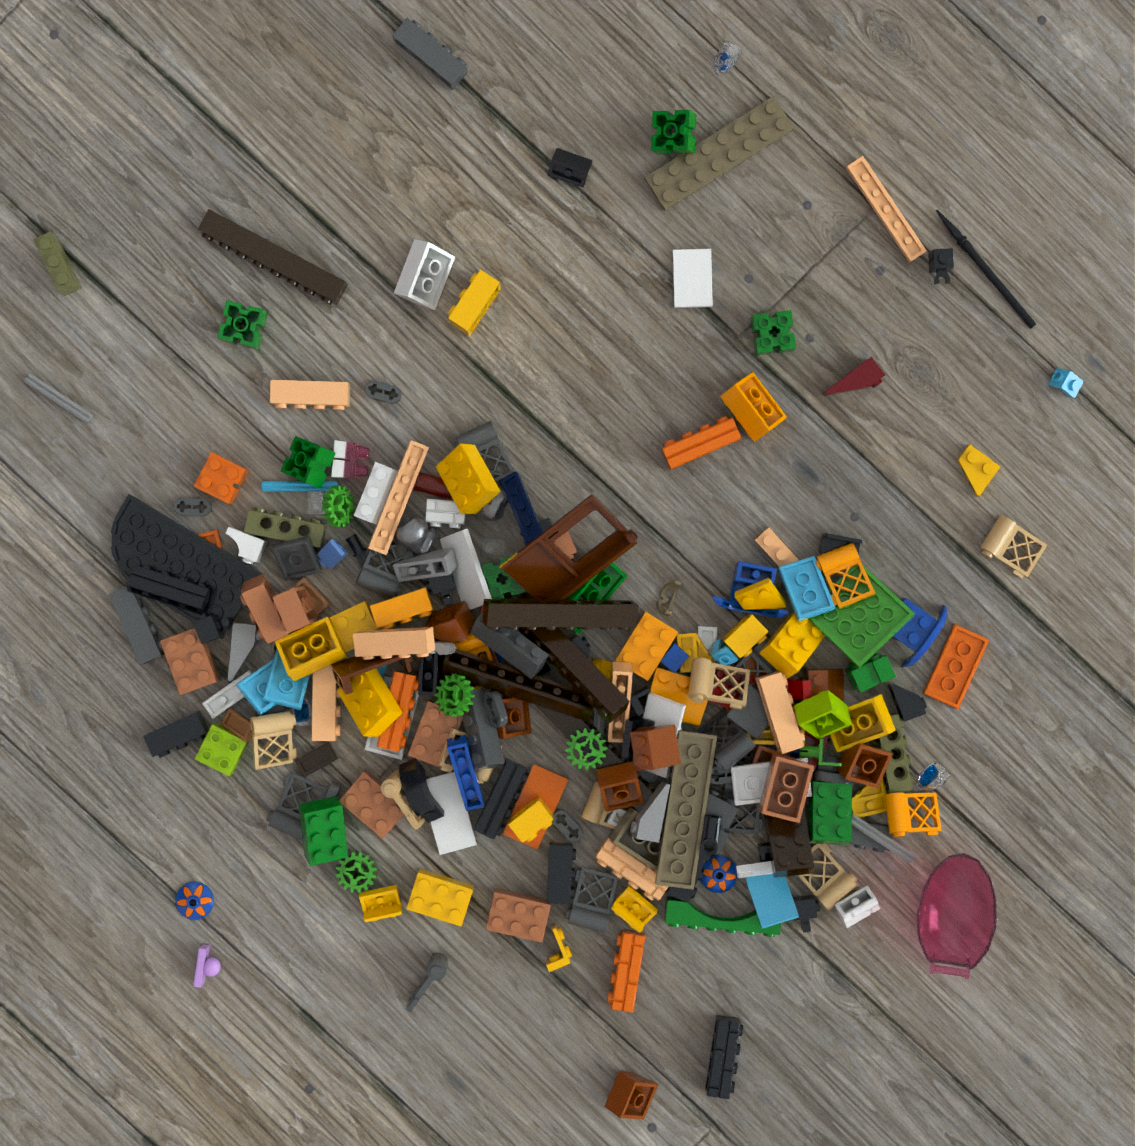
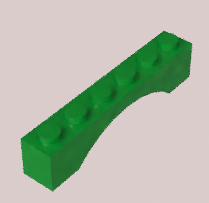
[664,896,781,937]

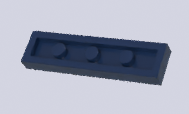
[500,471,543,544]

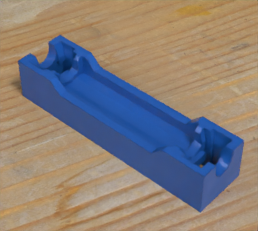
[447,735,485,811]

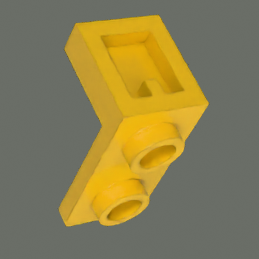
[546,924,572,972]

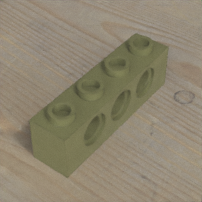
[244,507,327,548]
[876,713,914,794]

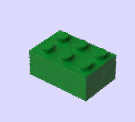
[808,782,852,846]
[298,796,348,866]

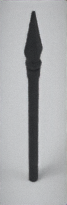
[936,210,1036,329]

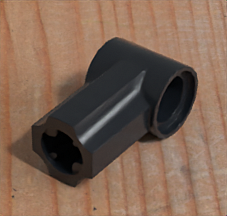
[701,814,722,856]

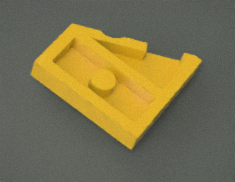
[957,444,1001,497]
[735,578,786,610]
[677,633,716,673]
[852,778,887,818]

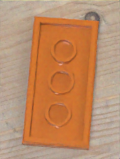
[923,624,989,709]
[503,763,568,850]

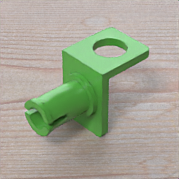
[800,738,842,766]

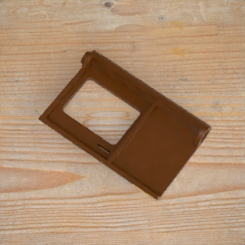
[499,494,638,600]

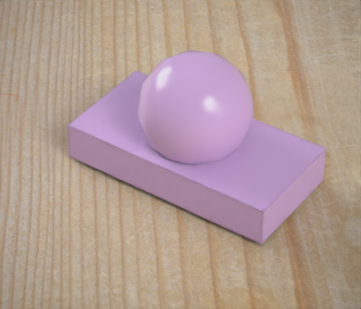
[194,944,221,988]

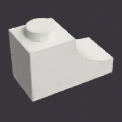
[226,527,268,565]

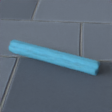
[261,481,338,492]

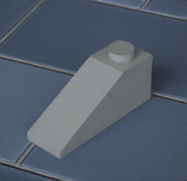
[393,548,458,582]
[228,622,261,681]
[630,782,670,843]

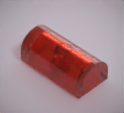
[412,472,451,499]

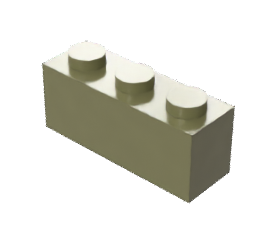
[33,231,82,296]

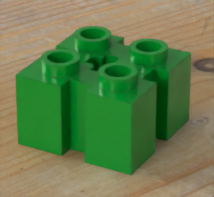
[651,110,697,155]
[217,300,268,350]
[750,310,796,356]
[281,436,336,488]
[481,555,526,599]
[844,653,896,693]

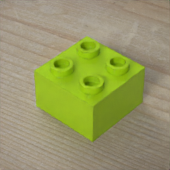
[794,690,852,740]
[195,722,249,776]

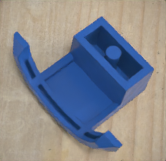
[713,561,789,618]
[892,598,947,667]

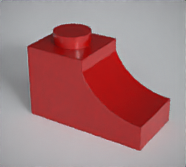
[786,678,811,700]

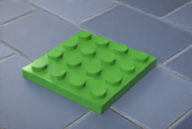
[808,564,915,668]

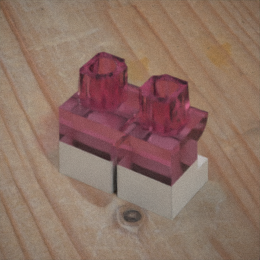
[331,440,369,479]

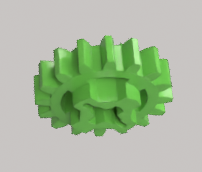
[321,486,355,527]
[434,674,475,717]
[565,728,607,771]
[335,850,378,893]

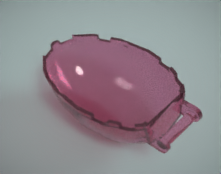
[917,853,997,980]

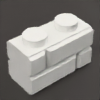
[426,499,466,528]
[834,885,880,928]

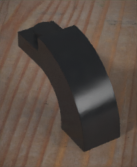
[399,758,444,823]

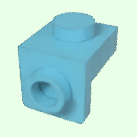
[1048,368,1084,398]
[712,639,738,666]

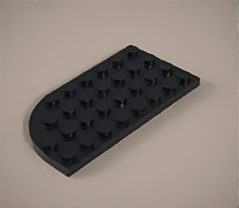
[111,494,262,639]

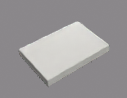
[672,249,713,308]

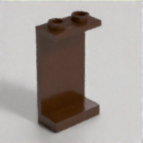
[331,655,412,694]

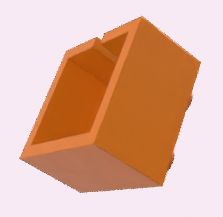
[194,452,250,505]

